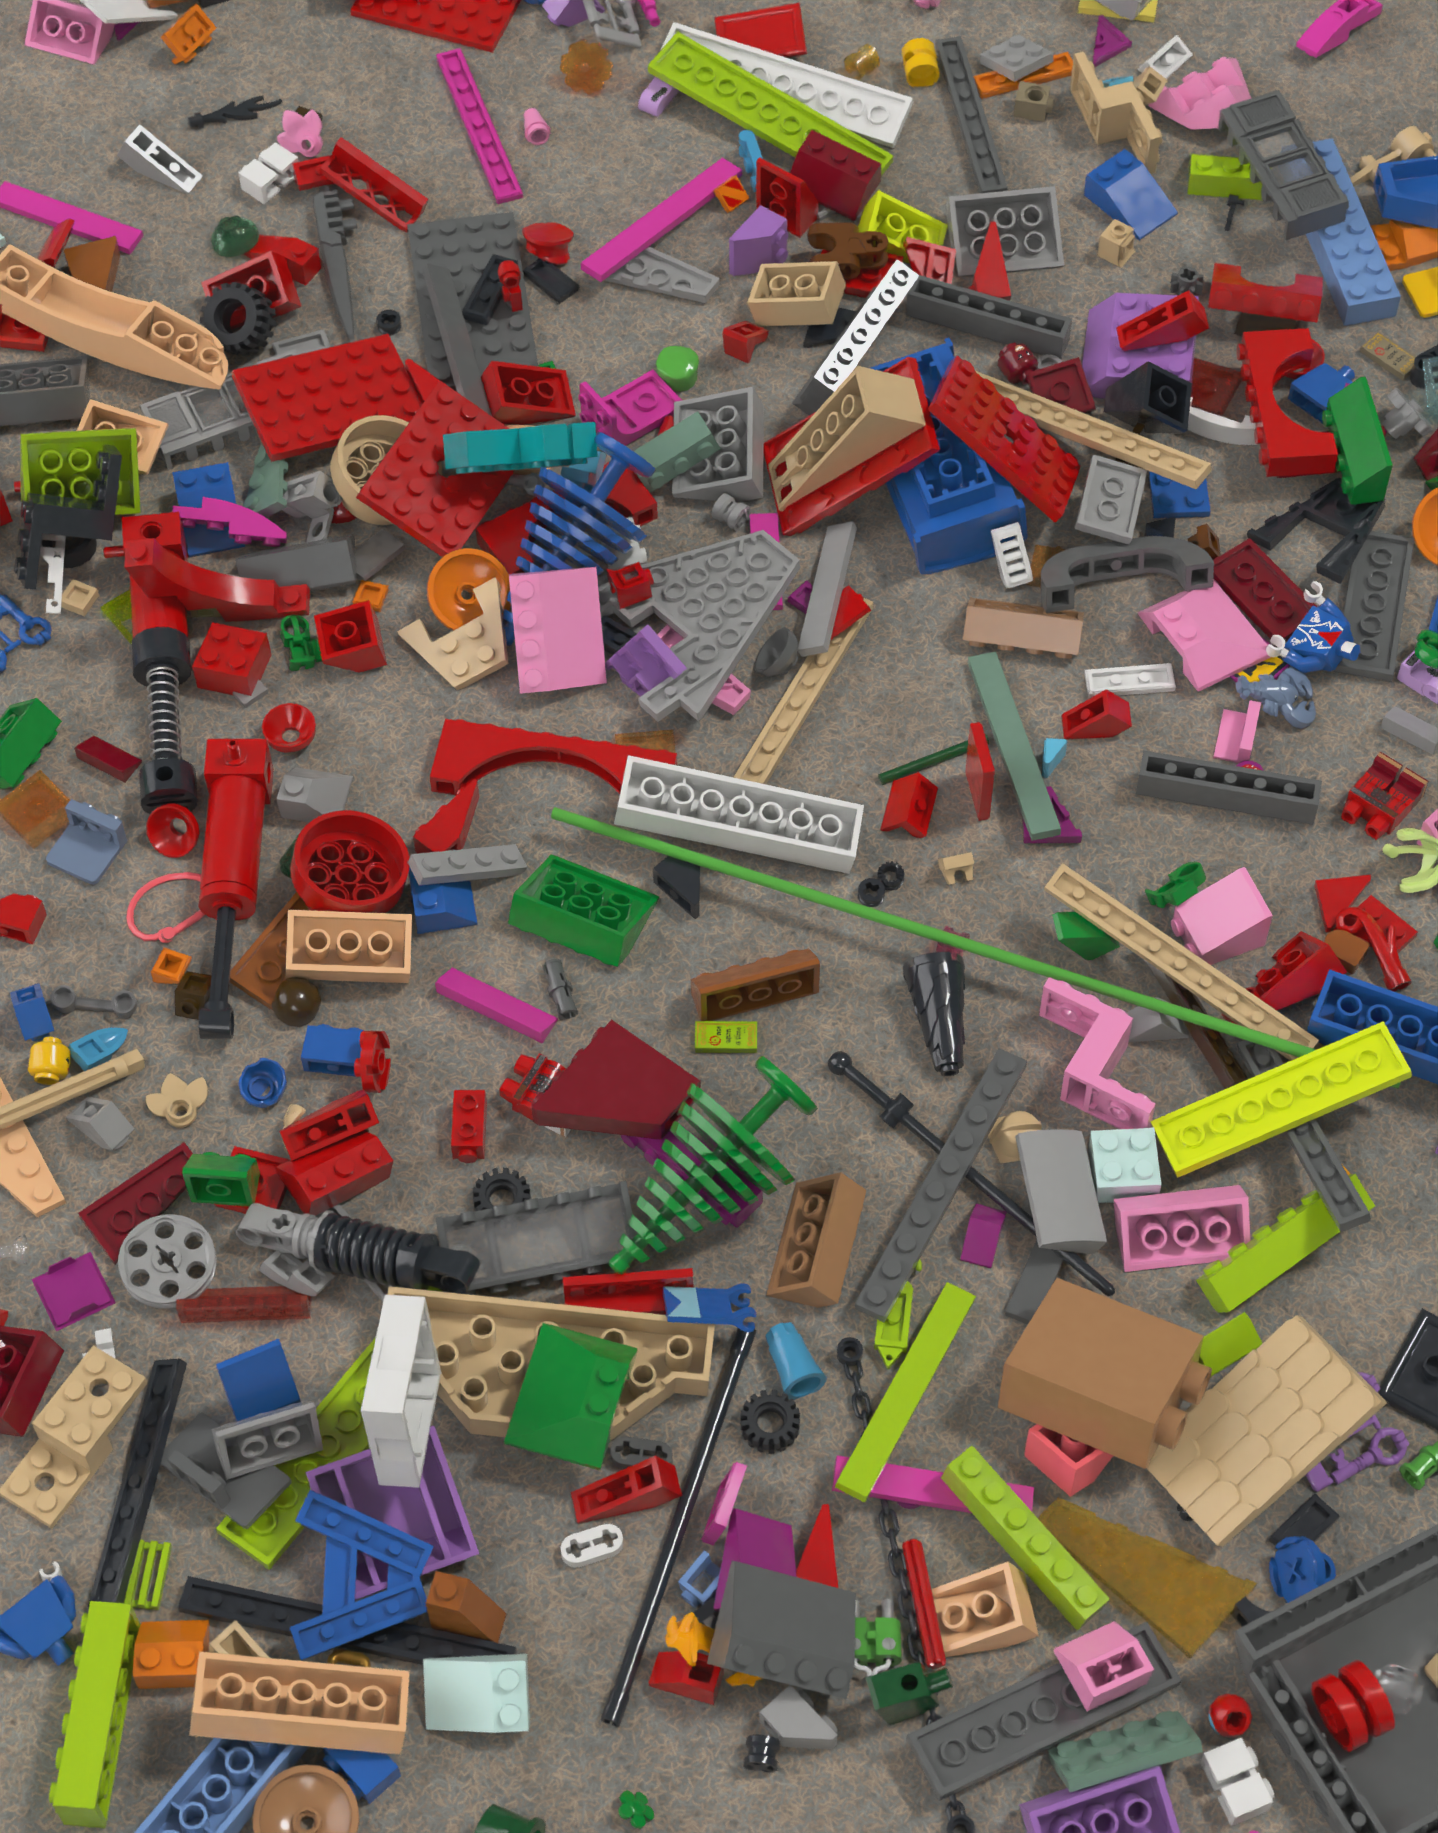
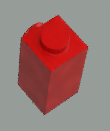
[451,1090,487,1163]

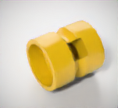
[902,38,939,87]

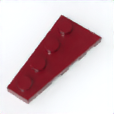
[78,1142,193,1265]

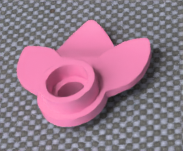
[277,110,323,157]

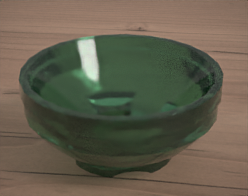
[211,215,260,257]

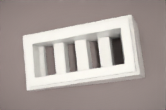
[991,522,1033,588]

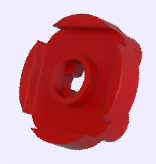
[354,1031,391,1093]

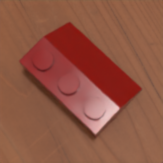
[275,1130,394,1216]

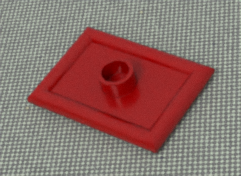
[714,3,807,58]

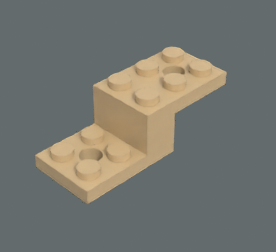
[1070,52,1162,174]
[0,1345,148,1529]

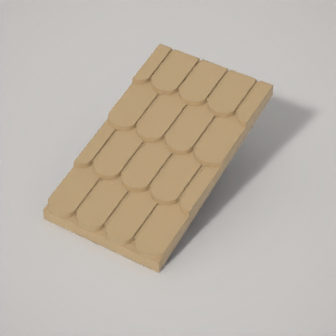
[1146,1315,1387,1547]

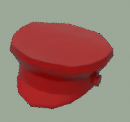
[522,222,574,265]

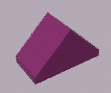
[960,1204,1007,1268]

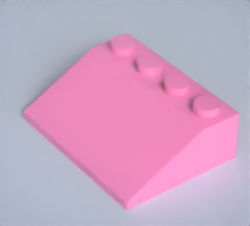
[509,567,607,694]

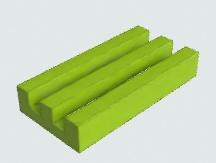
[124,1539,172,1610]

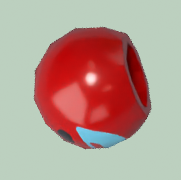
[1208,1693,1252,1738]

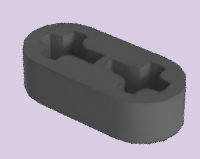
[610,1436,673,1469]

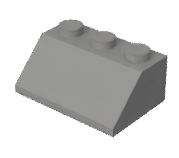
[212,1400,323,1480]

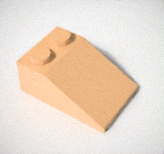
[76,399,169,475]
[931,1562,1039,1657]

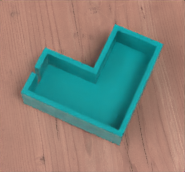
[443,422,598,474]

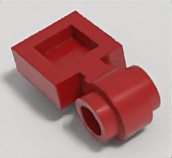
[498,260,523,312]

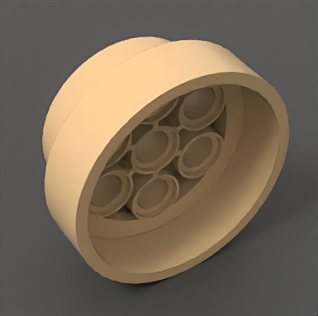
[330,415,442,525]

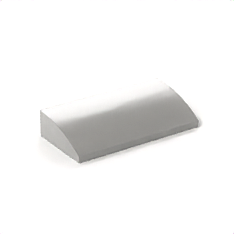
[1015,1129,1107,1254]

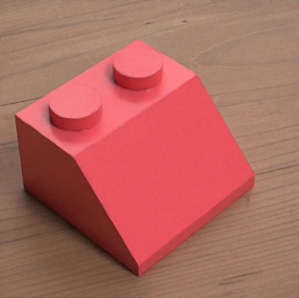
[1024,1424,1113,1497]

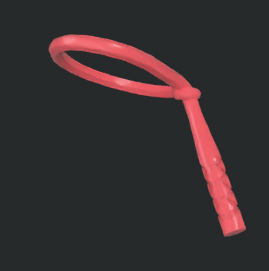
[126,872,205,943]

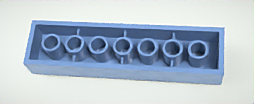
[1278,138,1401,326]
[134,1738,310,1833]

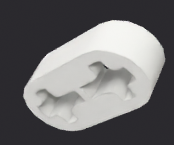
[561,1524,623,1568]

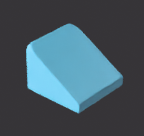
[1042,738,1067,778]

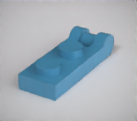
[739,130,763,193]

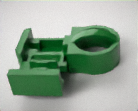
[280,615,322,671]
[1145,862,1206,908]

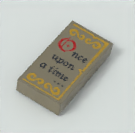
[1360,331,1416,381]

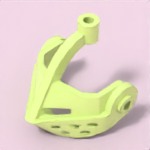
[1382,828,1438,893]

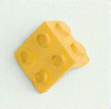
[1402,267,1438,318]

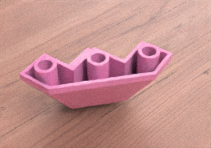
[1148,57,1251,130]

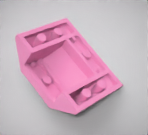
[1138,579,1271,692]

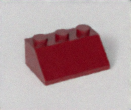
[790,130,881,221]
[0,1326,64,1437]

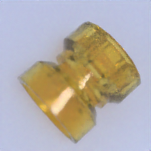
[844,44,880,80]

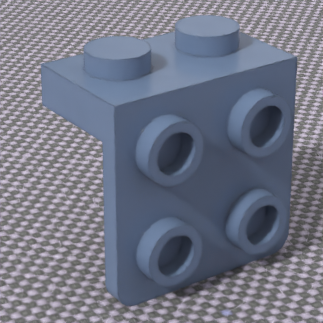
[46,799,127,885]

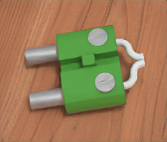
[854,1599,902,1677]

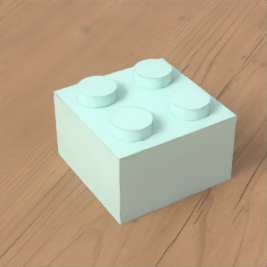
[1088,1128,1161,1203]

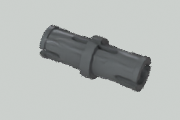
[542,959,578,1020]

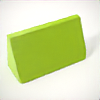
[1198,1312,1263,1378]

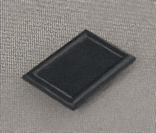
[1378,1308,1438,1430]

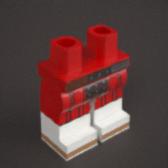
[499,1053,571,1137]

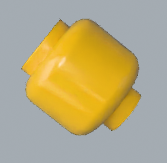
[28,1037,71,1085]

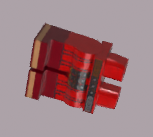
[1341,752,1429,840]

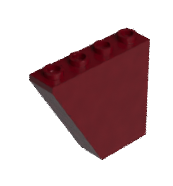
[531,1019,701,1140]

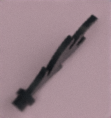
[187,95,282,129]

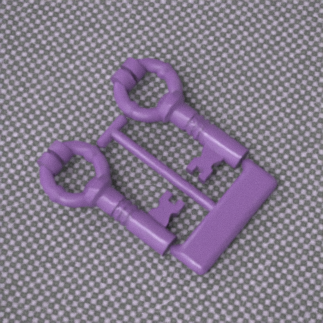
[1306,1372,1409,1492]

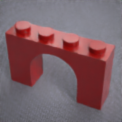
[1208,263,1323,323]

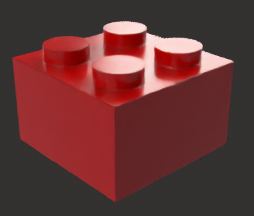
[192,622,272,696]

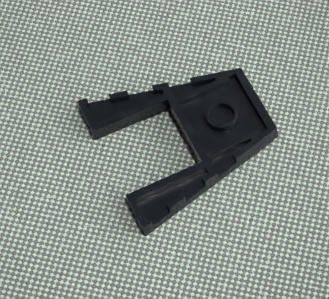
[1247,477,1385,584]

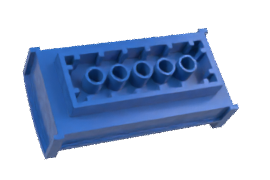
[870,337,1028,574]

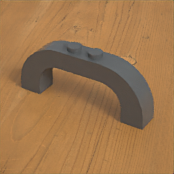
[1041,536,1214,613]

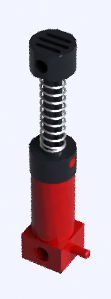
[103,511,197,814]

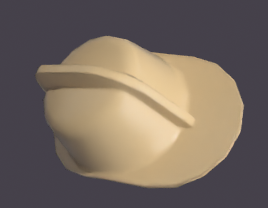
[988,1111,1042,1163]

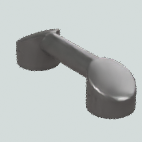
[51,985,137,1019]

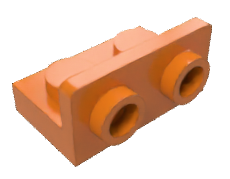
[160,3,217,65]

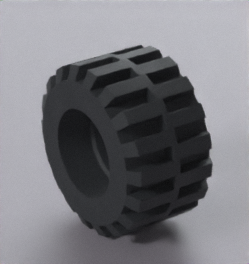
[200,282,276,356]

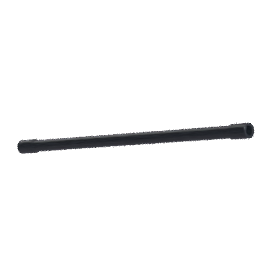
[600,1328,757,1727]

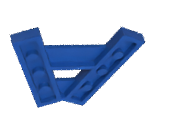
[289,1490,434,1661]

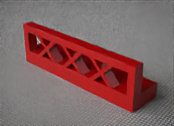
[319,137,429,233]
[563,1268,694,1315]

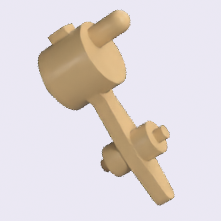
[1350,126,1437,187]

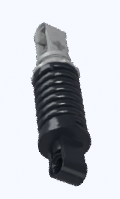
[236,1203,480,1294]

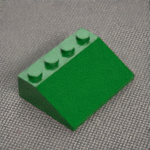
[508,854,660,967]

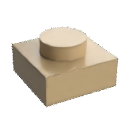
[61,579,99,616]

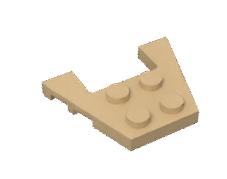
[397,577,509,690]

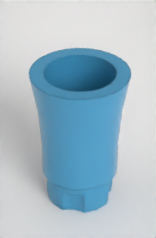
[765,1322,827,1400]

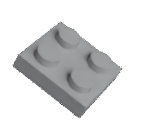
[980,35,1053,81]

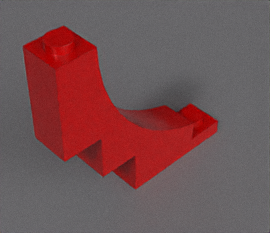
[124,538,310,622]

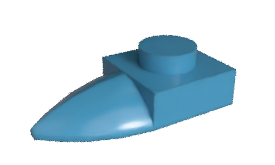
[68,1028,128,1071]

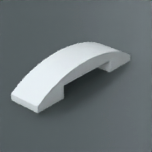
[1188,397,1260,445]

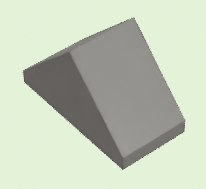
[1126,997,1189,1042]

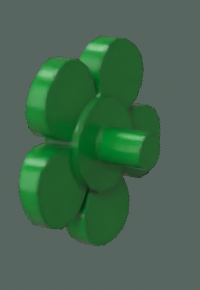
[618,1790,654,1829]

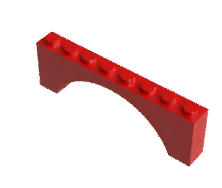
[430,719,677,795]

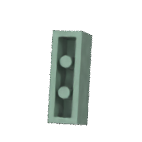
[634,411,721,493]

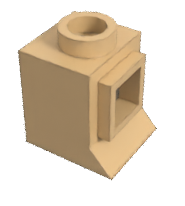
[1098,219,1135,268]

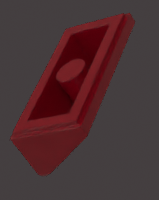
[74,736,142,783]

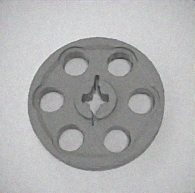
[118,1214,217,1309]

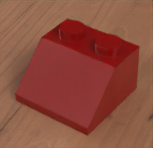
[314,600,387,673]

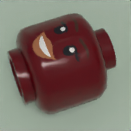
[997,342,1038,384]

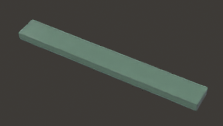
[968,652,1061,841]

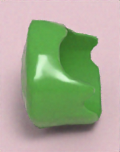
[656,346,699,392]

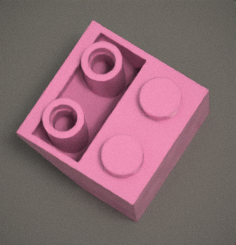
[1054,1622,1154,1711]

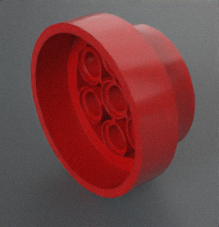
[290,810,410,913]

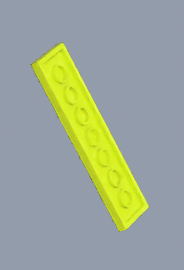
[1150,1021,1412,1178]

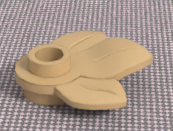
[146,1073,208,1128]

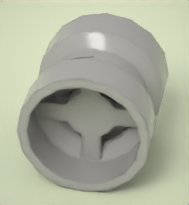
[711,493,751,531]

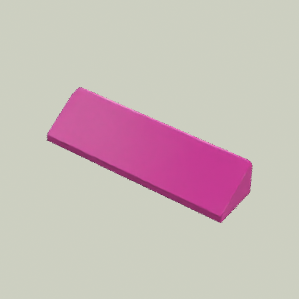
[435,967,558,1043]

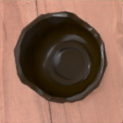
[272,977,321,1027]

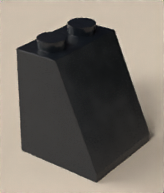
[1104,361,1192,434]

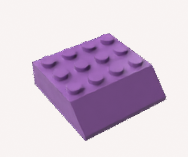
[1082,293,1199,398]
[306,1426,479,1600]

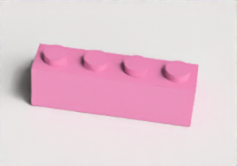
[1113,1185,1251,1272]

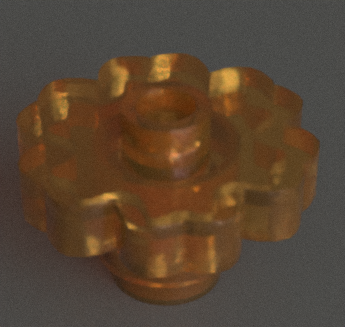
[560,39,613,94]

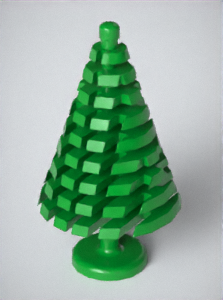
[609,1056,818,1274]

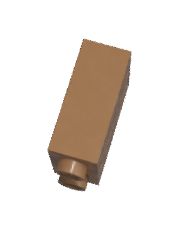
[998,1278,1212,1469]

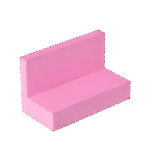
[1213,700,1261,763]

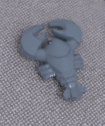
[1236,667,1316,729]

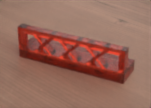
[176,1286,311,1323]

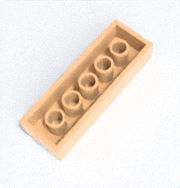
[189,1652,409,1755]

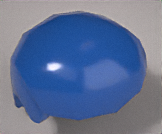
[238,1058,287,1108]

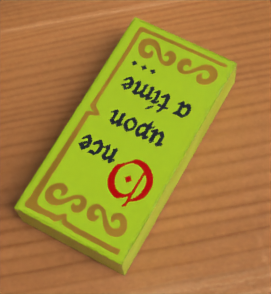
[695,1021,757,1053]

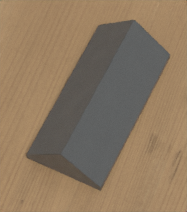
[235,534,356,591]

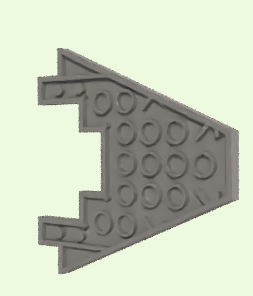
[597,530,801,722]

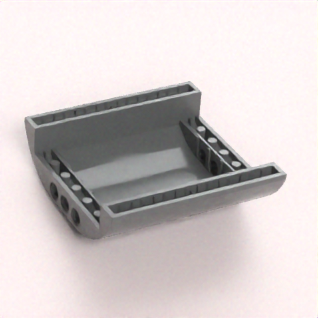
[1234,1524,1438,1833]

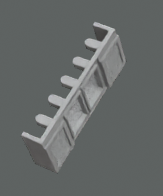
[140,348,298,470]

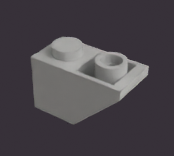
[759,1685,838,1749]

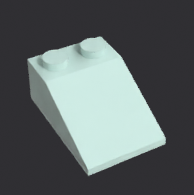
[423,1654,530,1733]

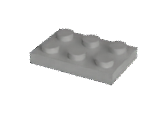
[1074,454,1147,545]

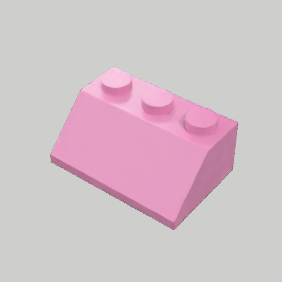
[25,0,115,64]

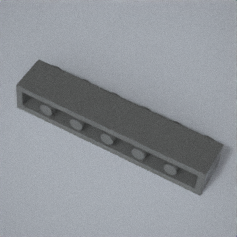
[906,275,1072,359]
[1136,750,1322,825]

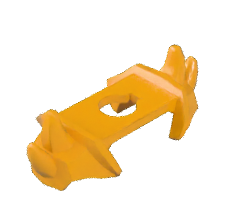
[665,1612,763,1687]

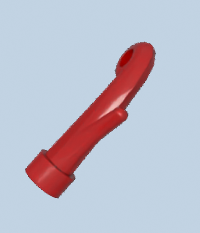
[1335,907,1412,992]

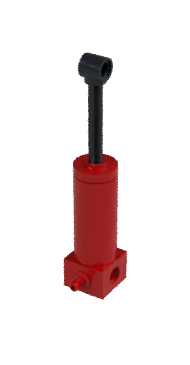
[198,739,274,1039]

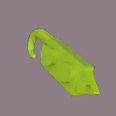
[874,1259,922,1369]

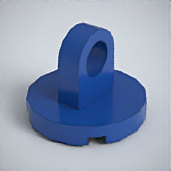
[1269,1536,1336,1603]

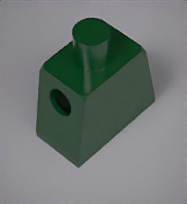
[866,1662,953,1725]

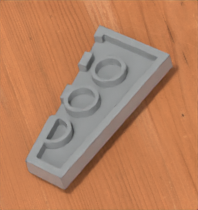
[604,247,720,303]

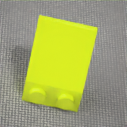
[858,190,948,263]

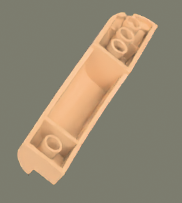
[0,244,228,390]

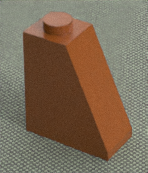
[63,236,120,292]
[426,1571,507,1643]

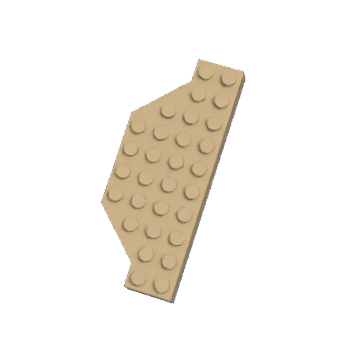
[388,1286,715,1441]

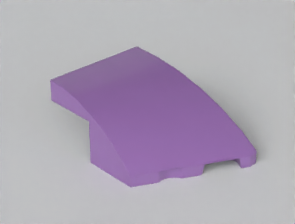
[605,624,687,697]

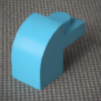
[560,451,606,493]

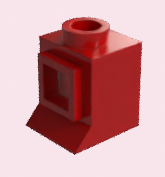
[606,562,654,609]

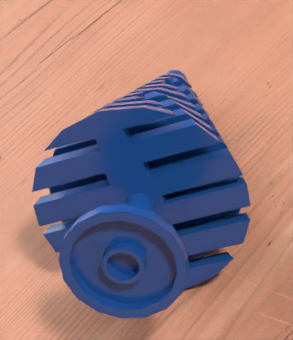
[502,432,656,646]

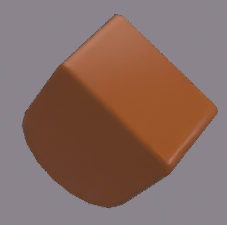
[1324,930,1370,974]

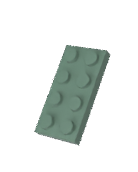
[1047,1711,1203,1792]

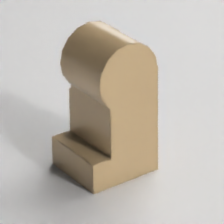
[1133,66,1168,106]

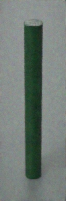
[878,734,989,785]

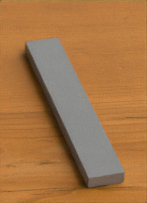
[798,521,857,657]

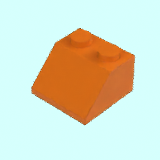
[133,1619,210,1689]

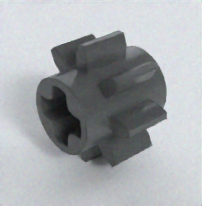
[1170,267,1204,295]

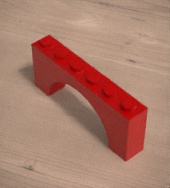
[1236,328,1338,477]
[476,462,658,574]

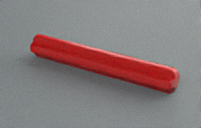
[902,1539,946,1669]

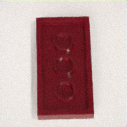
[1213,538,1317,642]

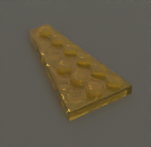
[1038,1497,1257,1659]

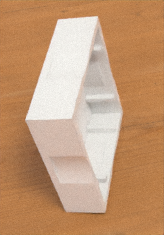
[361,1295,441,1488]

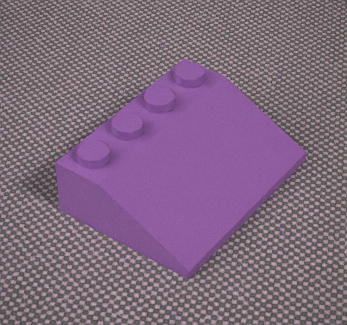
[1019,1766,1180,1833]

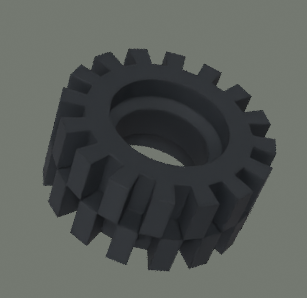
[473,1167,531,1229]
[741,1390,800,1454]

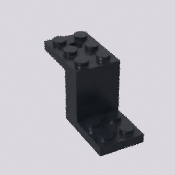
[14,444,122,590]

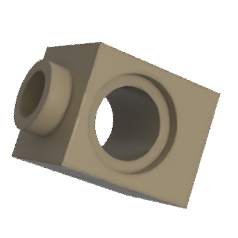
[1014,81,1054,122]

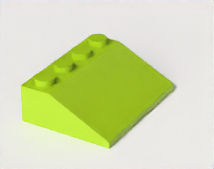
[20,428,141,515]

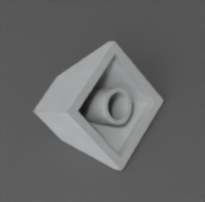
[276,767,353,822]

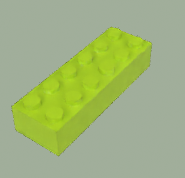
[49,1601,140,1828]

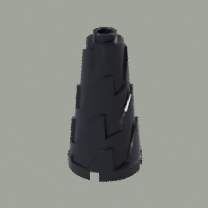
[903,952,965,1076]

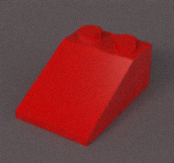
[756,157,819,238]
[201,251,302,329]
[481,361,576,425]

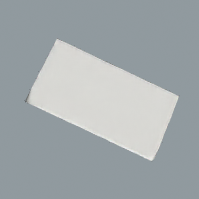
[1137,35,1193,79]

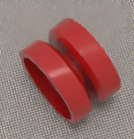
[1311,1660,1395,1752]

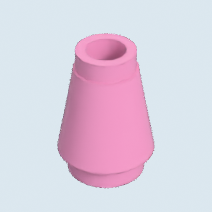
[524,108,550,145]

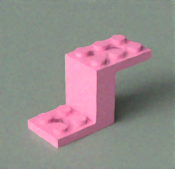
[1039,977,1156,1129]

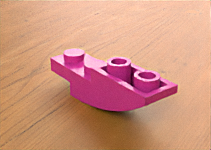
[1296,0,1383,58]
[172,497,287,547]

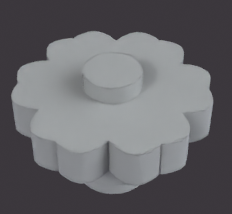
[1381,388,1433,439]

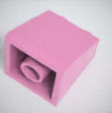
[1171,867,1273,965]

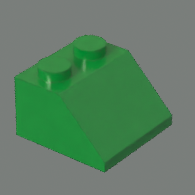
[182,1152,260,1206]

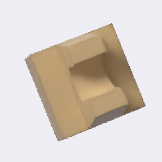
[937,852,974,885]

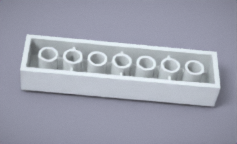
[614,755,864,874]

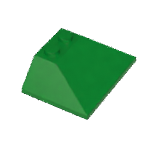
[504,1323,638,1471]

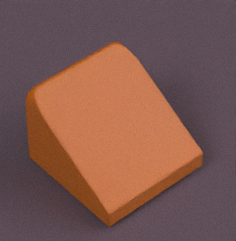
[151,947,192,984]

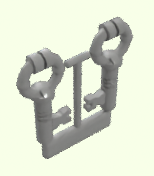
[582,0,642,48]

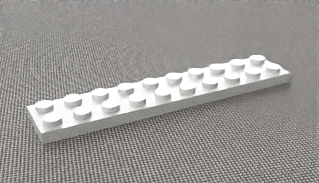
[661,22,913,148]

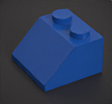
[408,867,478,934]

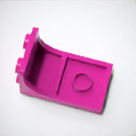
[578,370,682,446]

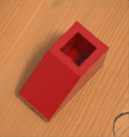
[648,1651,724,1705]

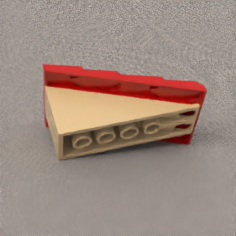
[763,357,940,536]

